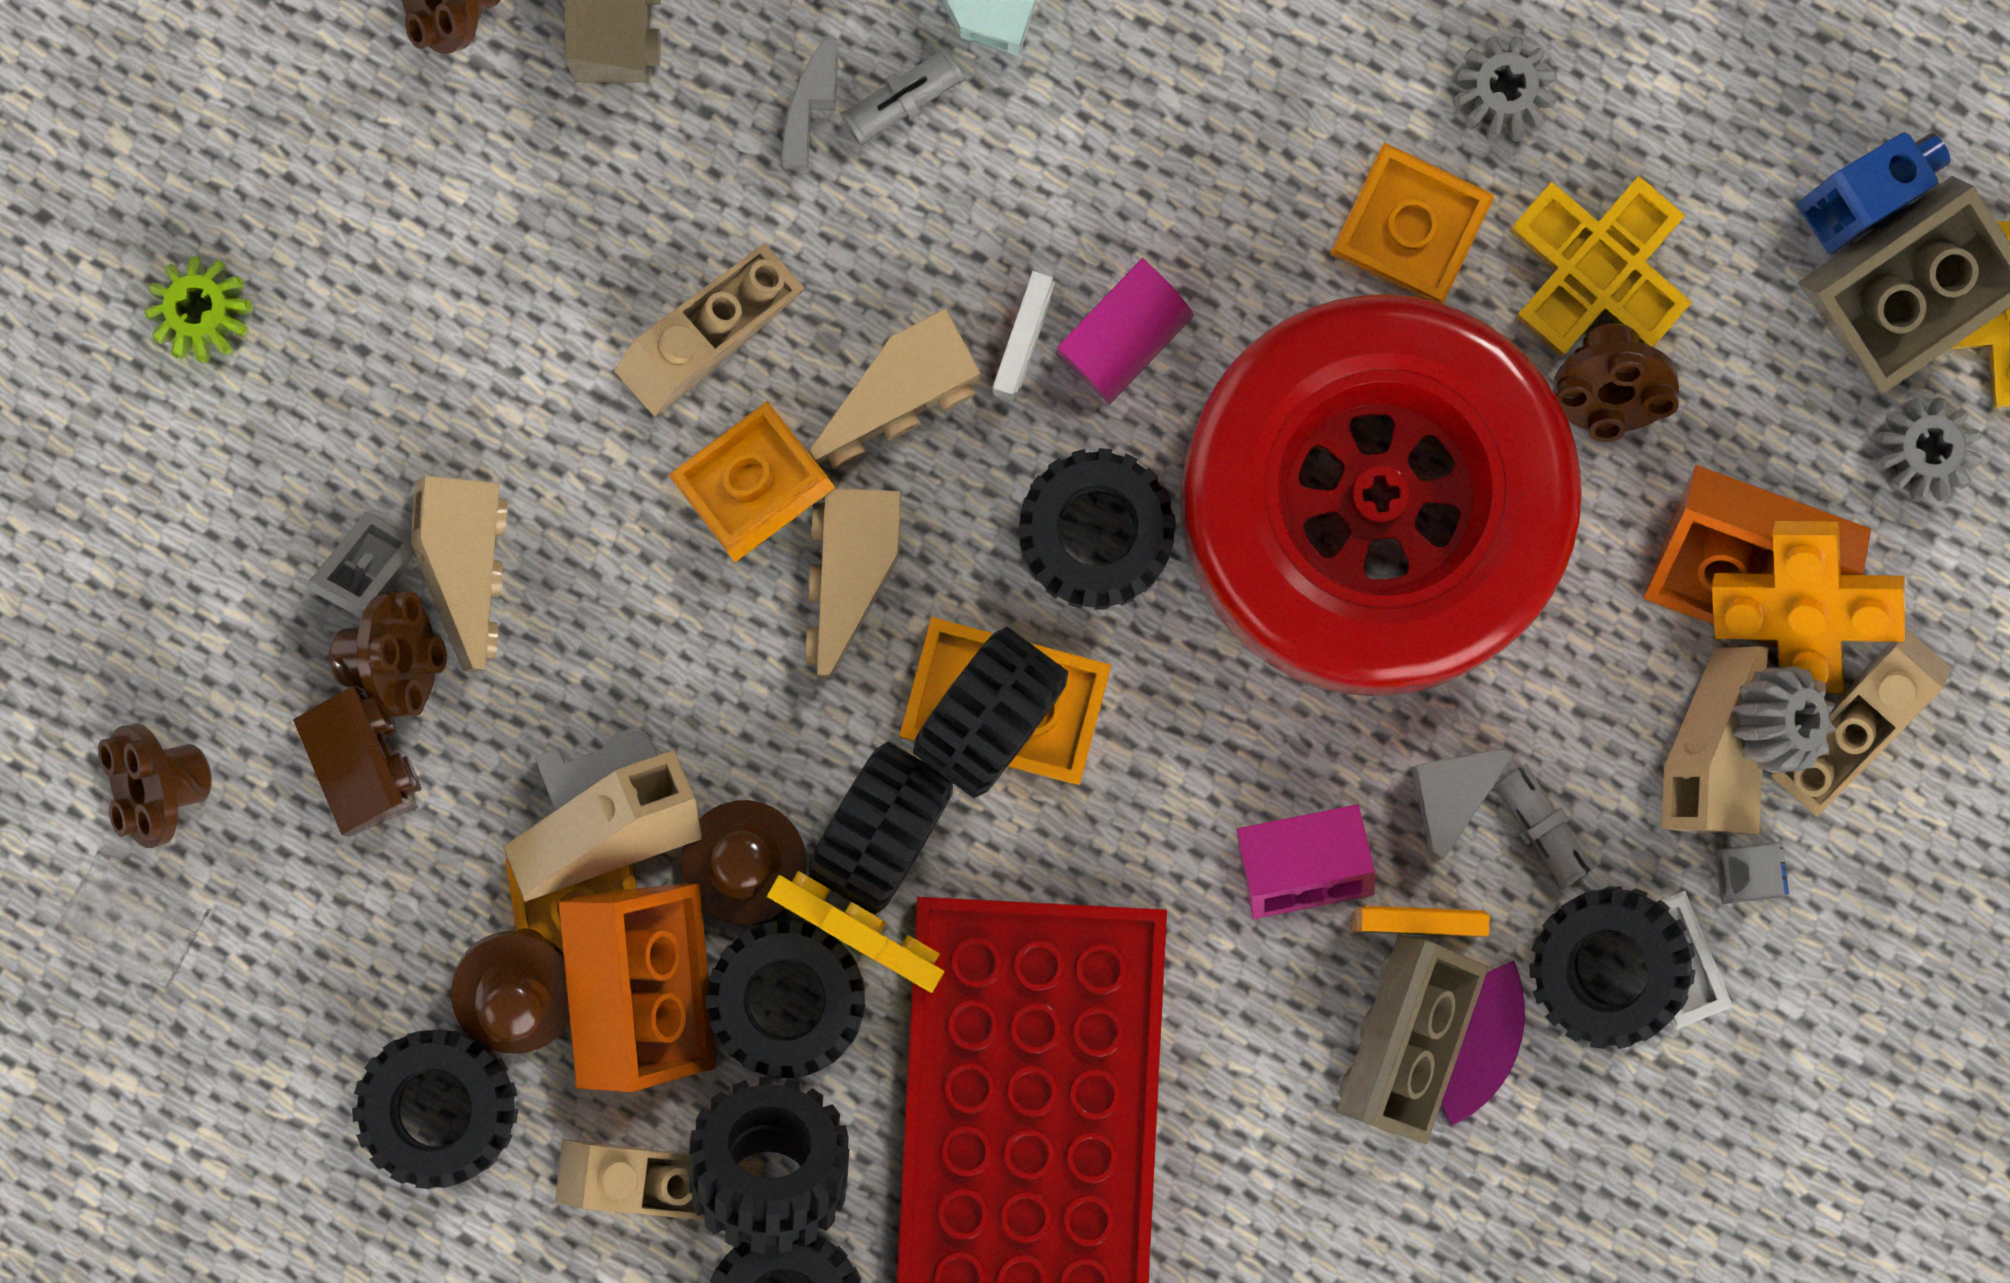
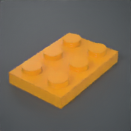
[899,617,1112,786]

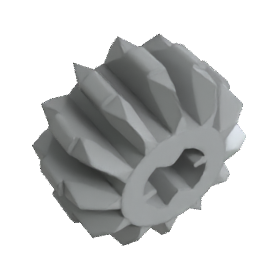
[1452,36,1557,141]
[1875,397,1982,502]
[1731,667,1837,773]

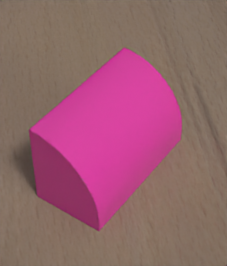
[1056,257,1194,405]
[1236,804,1375,920]

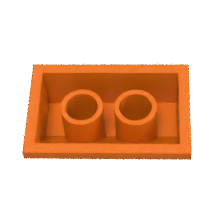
[1643,464,1871,648]
[559,883,717,1092]

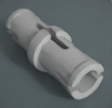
[840,47,965,146]
[1493,763,1595,889]

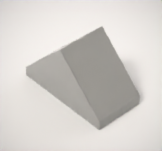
[307,512,414,618]
[1411,748,1514,861]

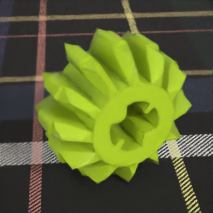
[145,256,253,363]

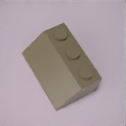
[565,0,661,83]
[1798,176,2010,395]
[1336,934,1489,1145]

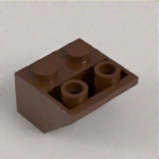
[293,686,422,837]

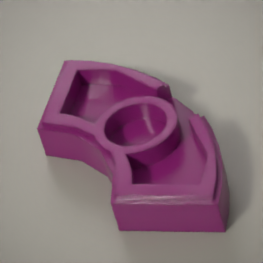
[1441,961,1525,1126]

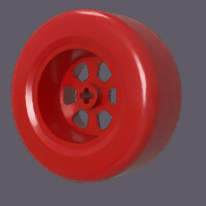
[1180,294,1582,696]

